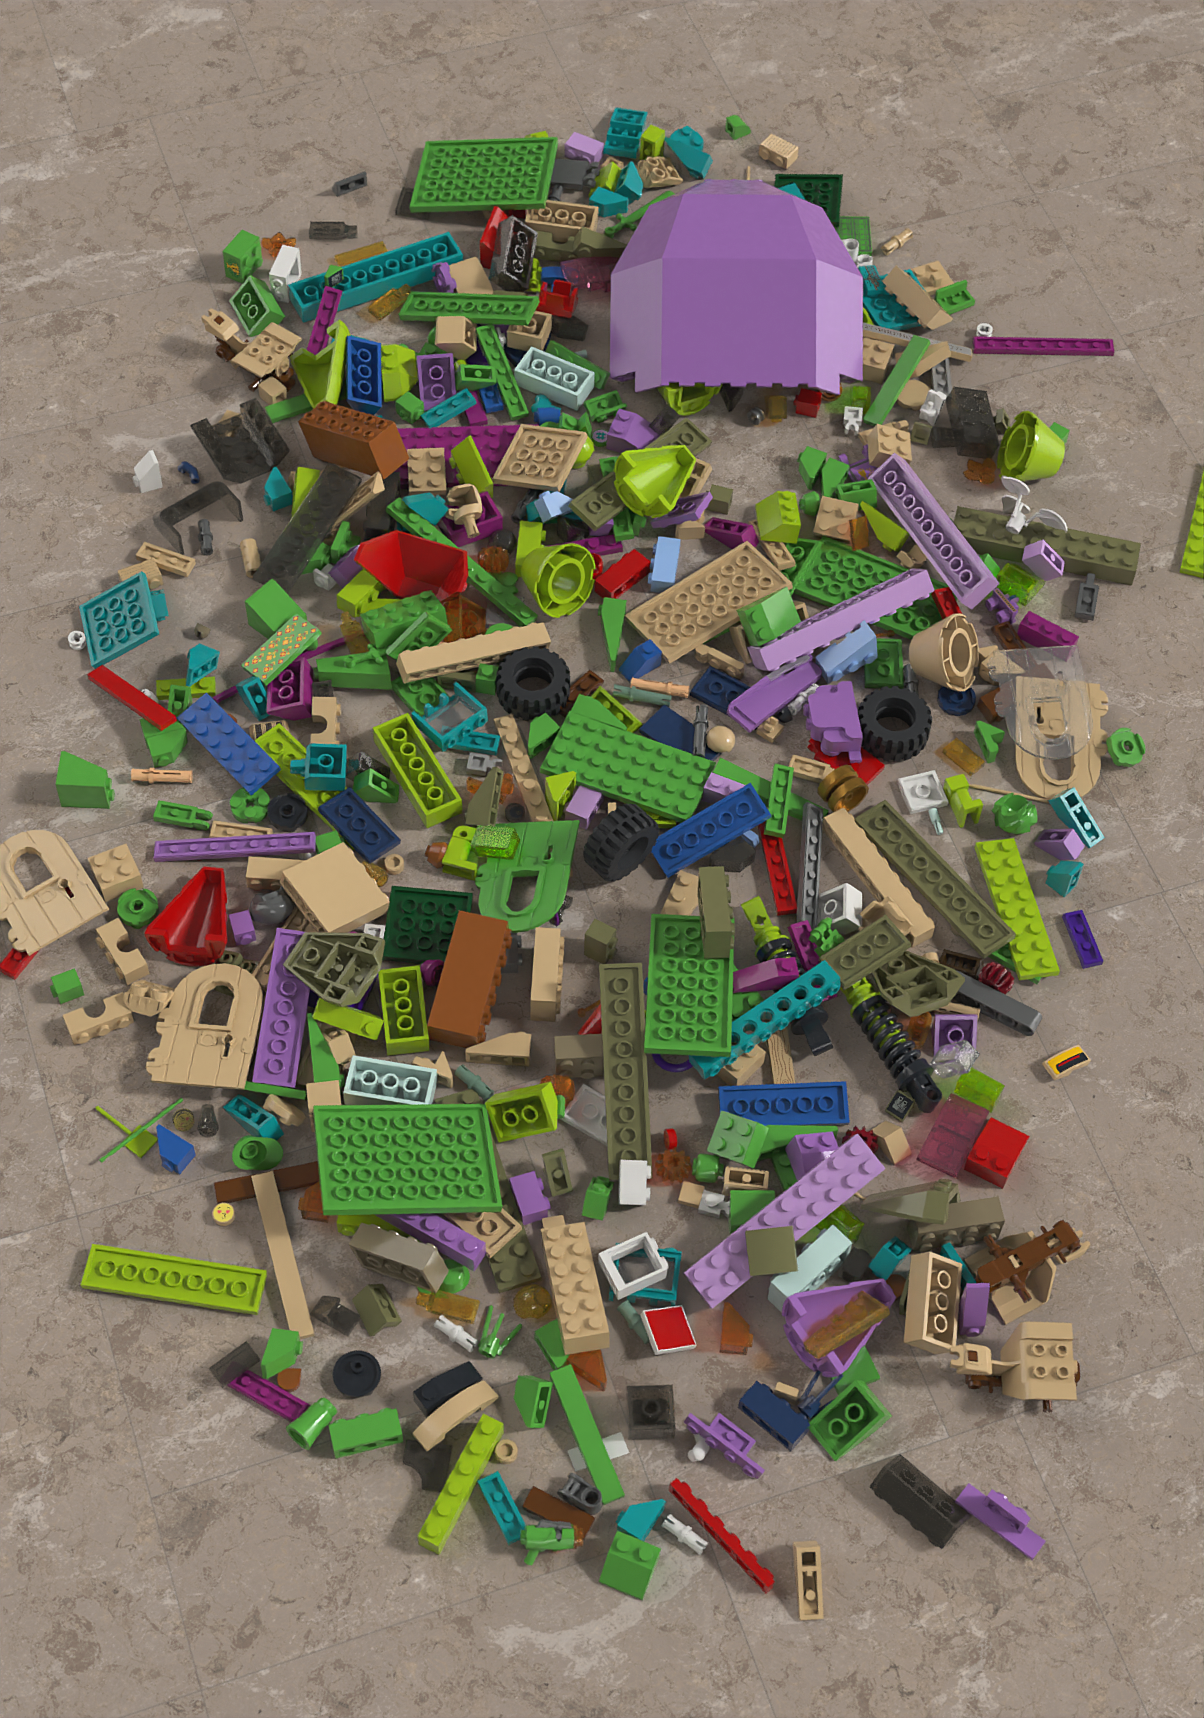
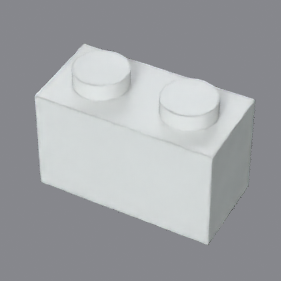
[618,1160,651,1205]

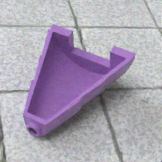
[782,1279,896,1378]

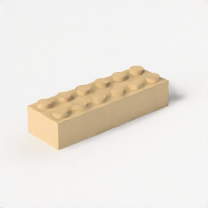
[541,1222,610,1355]

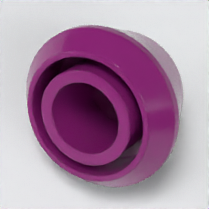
[420,960,444,987]

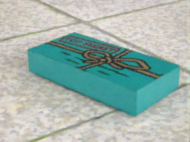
[858,265,885,295]

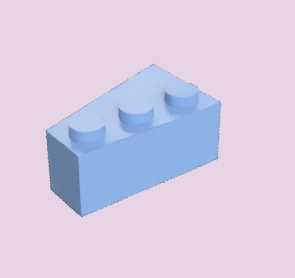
[815,620,878,684]

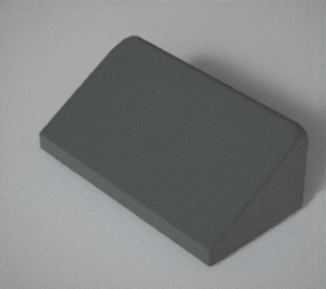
[332,171,367,197]

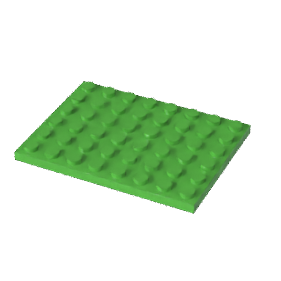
[410,137,558,213]
[313,1104,502,1215]

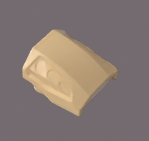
[637,156,683,188]
[123,980,175,1016]

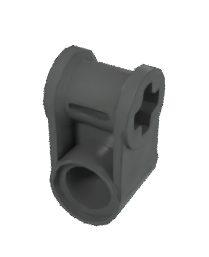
[557,1473,602,1515]

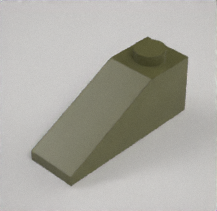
[573,226,627,259]
[464,767,504,830]

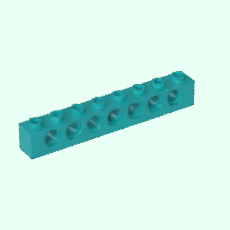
[689,960,840,1080]

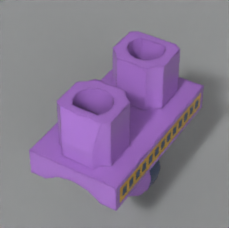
[985,588,1019,624]

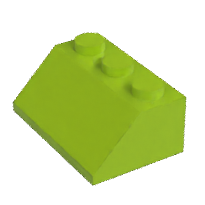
[449,435,493,498]
[755,491,801,544]
[485,1082,558,1143]

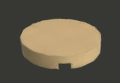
[896,380,930,410]

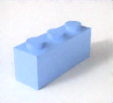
[648,536,681,593]

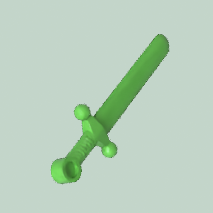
[604,191,674,238]
[344,643,391,668]

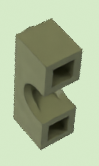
[531,230,584,266]

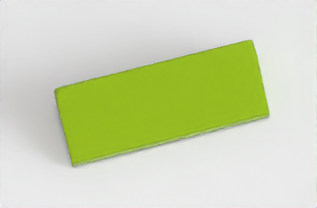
[591,686,643,733]

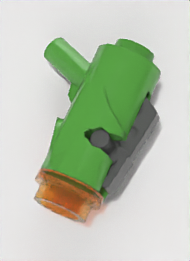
[520,1520,583,1565]

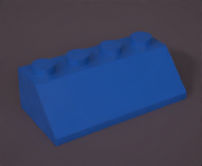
[346,335,382,416]

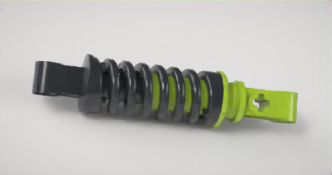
[741,896,834,1057]
[840,977,942,1113]

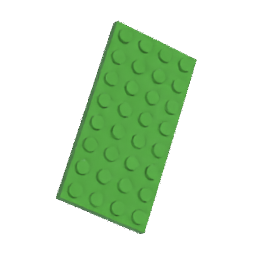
[793,536,958,640]
[540,711,716,823]
[644,914,735,1057]

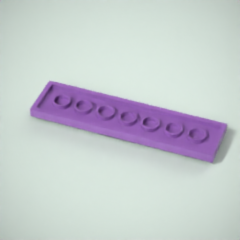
[252,928,310,1089]

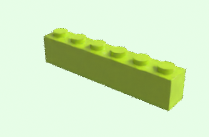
[417,1414,504,1555]

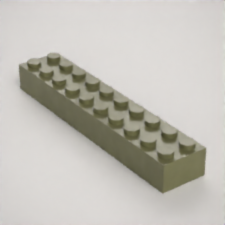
[954,506,1141,586]

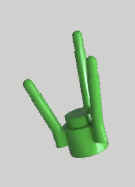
[478,1305,522,1359]

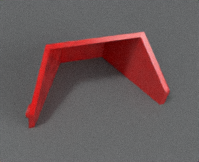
[354,530,468,605]

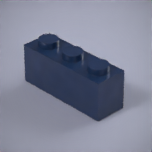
[738,1381,810,1452]

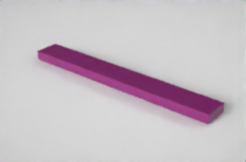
[972,336,1115,356]

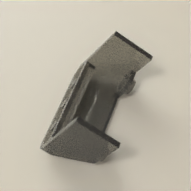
[153,481,243,555]

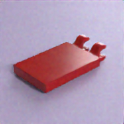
[807,738,885,785]

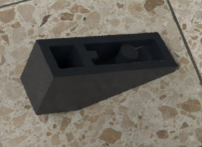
[413,1361,483,1418]

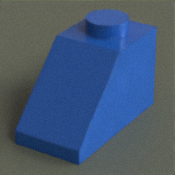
[619,639,662,683]
[156,1124,196,1175]

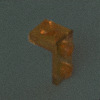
[466,772,515,804]

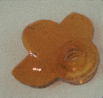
[261,232,296,258]
[963,457,996,484]

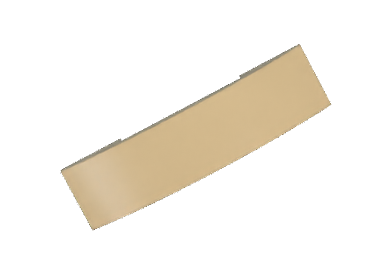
[412,1380,499,1451]

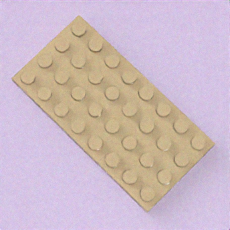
[625,541,793,664]

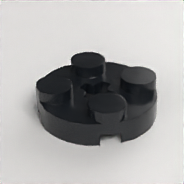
[268,793,308,833]

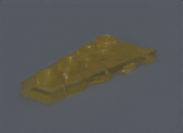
[803,1290,890,1359]

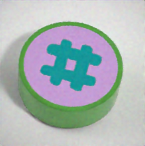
[592,429,608,447]

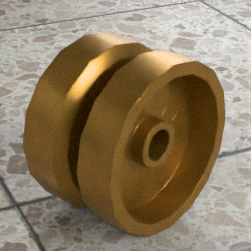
[817,765,869,813]

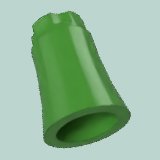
[286,1397,337,1450]

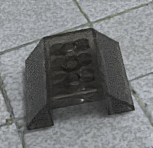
[190,398,290,484]

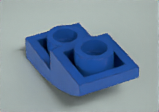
[540,266,578,287]

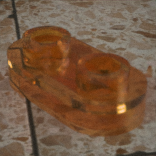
[907,1012,932,1049]

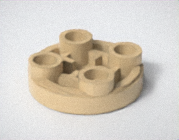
[263,1094,306,1127]

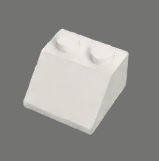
[817,883,862,934]

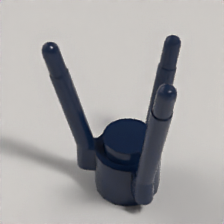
[797,1370,843,1419]

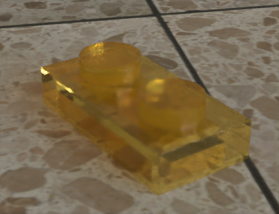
[942,738,985,776]

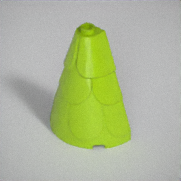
[290,320,350,409]
[657,383,723,415]
[613,445,696,518]

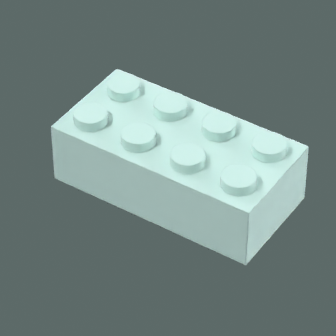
[514,346,595,411]
[343,1055,438,1105]
[768,1225,852,1313]

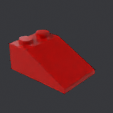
[964,1117,1030,1189]

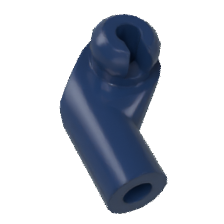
[178,461,200,484]

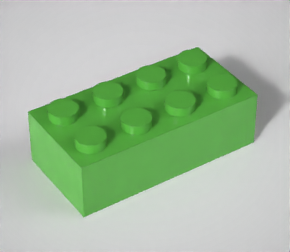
[360,590,448,650]

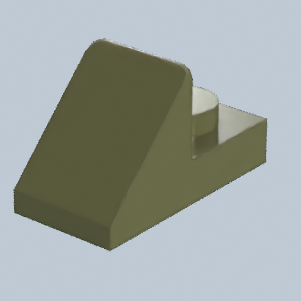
[542,1149,573,1197]

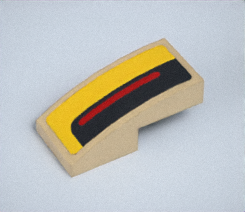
[1042,1044,1091,1080]

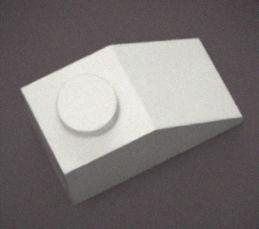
[132,450,163,493]

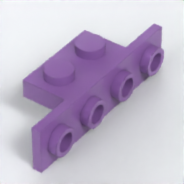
[684,1413,765,1479]
[955,1483,1046,1560]

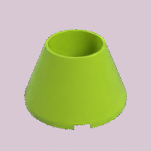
[997,411,1065,482]
[521,543,595,618]

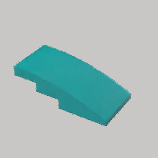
[603,107,648,159]

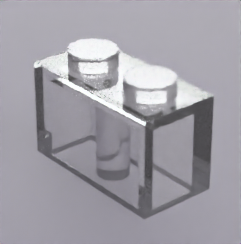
[929,1040,980,1079]

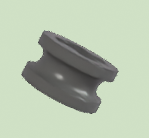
[747,407,765,425]

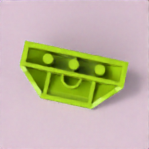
[381,343,418,402]

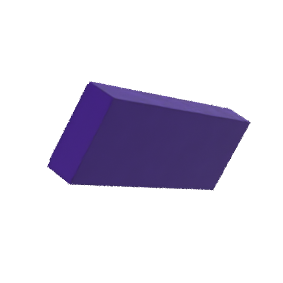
[1062,910,1103,969]

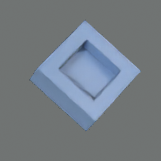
[739,830,760,848]

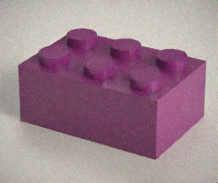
[437,491,503,547]

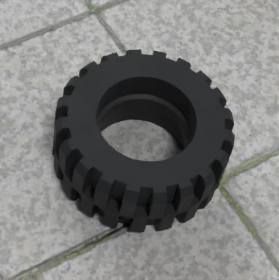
[496,646,571,721]
[858,686,932,762]
[583,804,659,882]

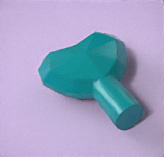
[531,394,562,413]

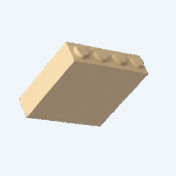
[280,842,390,933]

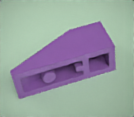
[958,1283,990,1337]

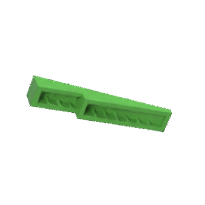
[713,757,829,821]
[550,1364,625,1506]

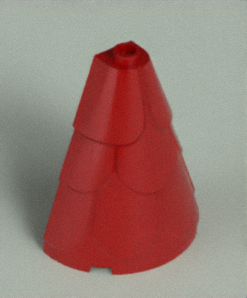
[144,866,227,967]

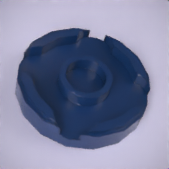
[937,686,976,716]

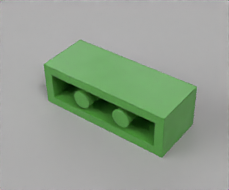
[328,1408,403,1459]

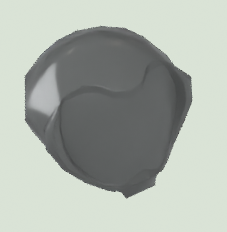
[249,887,295,925]

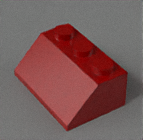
[480,206,517,271]

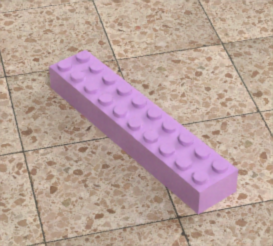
[868,453,1000,609]
[747,569,935,672]
[683,1134,886,1309]

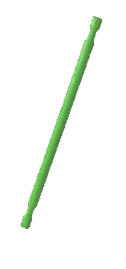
[99,1098,183,1163]

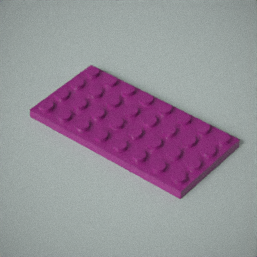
[395,424,539,489]

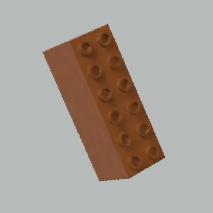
[298,401,410,480]
[427,910,512,1048]

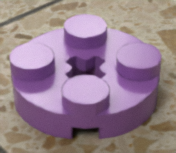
[432,262,457,293]

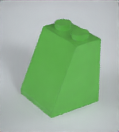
[245,579,307,639]
[55,751,115,809]

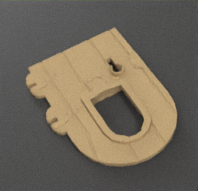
[1015,677,1108,800]
[0,830,109,956]
[145,963,263,1090]

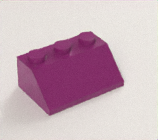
[267,657,313,721]

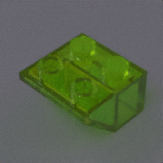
[994,563,1046,607]

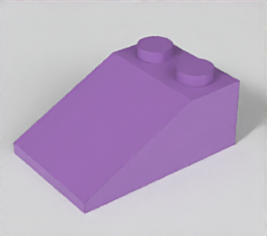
[416,353,456,410]
[606,409,666,453]
[785,1132,838,1180]

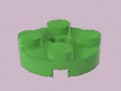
[1106,728,1146,767]
[230,788,270,824]
[117,888,159,929]

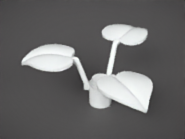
[1001,476,1067,535]

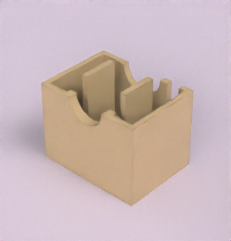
[306,1080,342,1132]

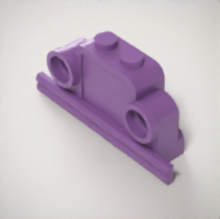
[803,681,863,763]

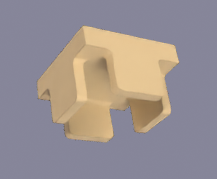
[858,896,915,936]

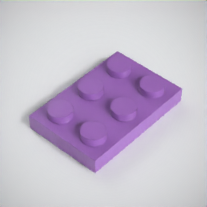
[650,491,713,529]

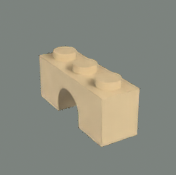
[311,697,341,744]
[95,918,150,985]
[63,992,134,1045]

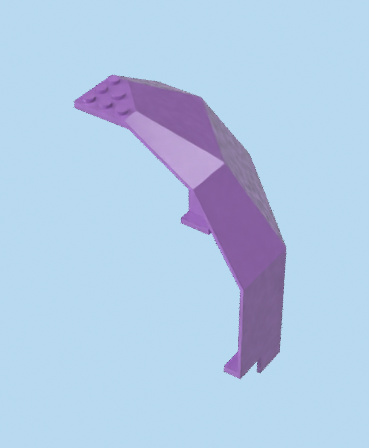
[610,179,863,395]

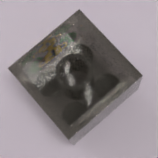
[626,1384,676,1440]

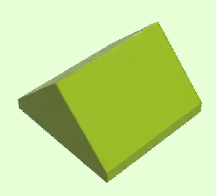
[589,162,621,197]
[545,771,576,821]

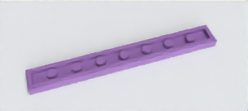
[153,832,316,862]

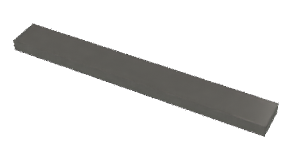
[796,802,823,930]

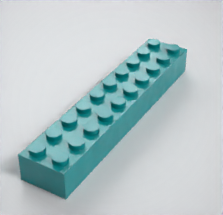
[288,232,463,323]

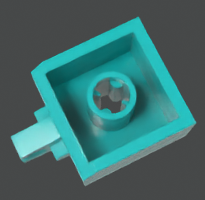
[290,743,347,791]

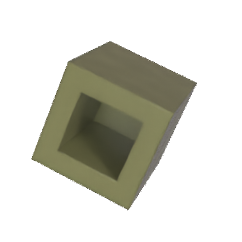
[706,484,733,515]

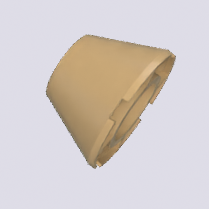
[909,614,979,692]

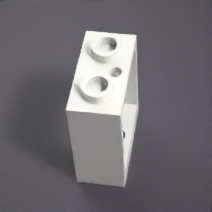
[269,245,302,303]
[598,1232,668,1300]

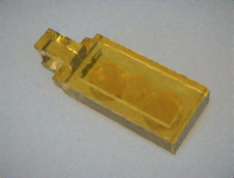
[368,284,411,321]
[340,611,369,655]
[416,1290,480,1324]

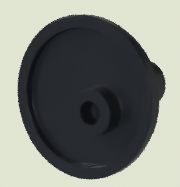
[333,1350,381,1398]

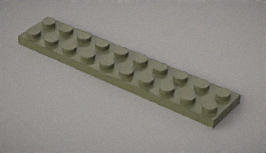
[568,417,712,531]
[854,800,1016,959]
[599,963,653,1180]
[435,1089,541,1293]

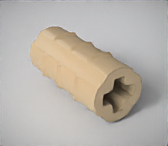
[240,538,263,578]

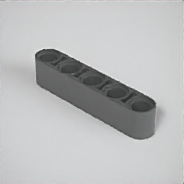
[952,971,1042,1036]

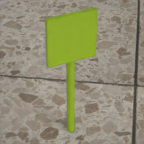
[95,1106,158,1158]

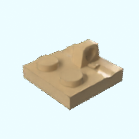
[911,261,954,296]

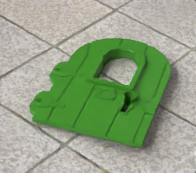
[475,820,580,933]

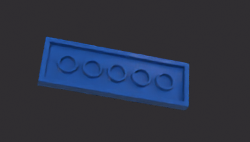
[177,693,281,796]
[651,783,771,878]
[718,1081,850,1126]

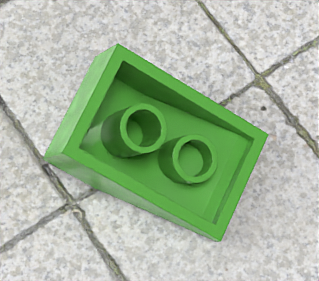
[736,587,801,646]
[809,1380,892,1461]

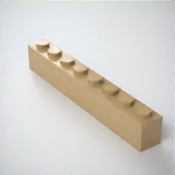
[396,622,551,683]
[822,808,935,948]

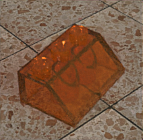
[443,594,487,643]

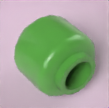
[692,1153,724,1183]

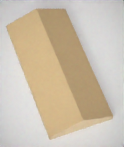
[321,471,385,535]

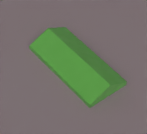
[772,538,821,595]

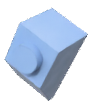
[534,491,573,523]

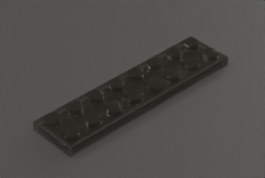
[253,462,362,594]

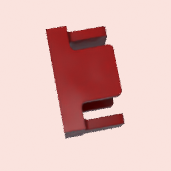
[536,280,579,318]

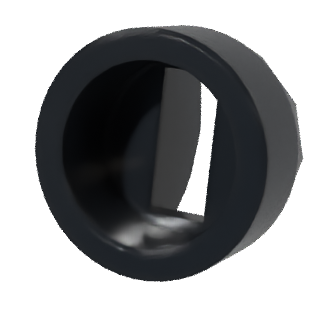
[777,706,793,723]

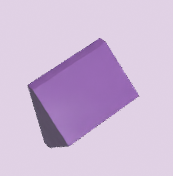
[931,1014,978,1056]

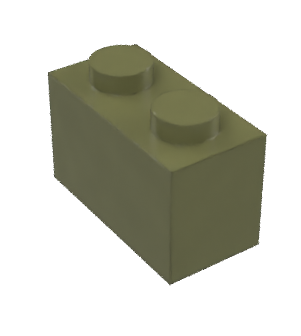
[584,919,618,964]

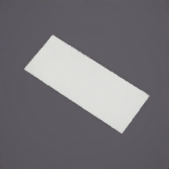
[567,1432,629,1472]

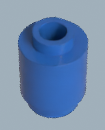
[534,407,560,426]

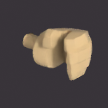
[445,484,482,538]

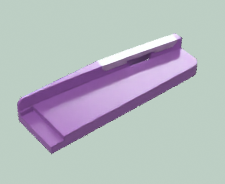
[727,654,822,733]

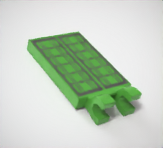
[835,216,872,256]

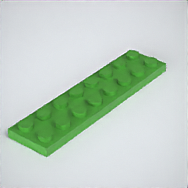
[398,291,540,326]

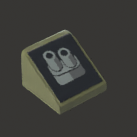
[885,1090,915,1123]

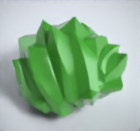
[991,793,1037,834]

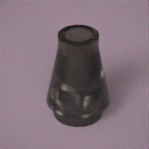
[197,1104,219,1137]

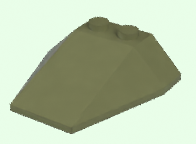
[283,932,385,1007]
[872,951,965,1017]
[861,1179,961,1225]

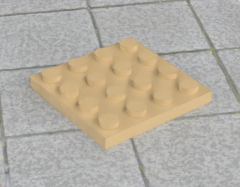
[492,424,588,492]

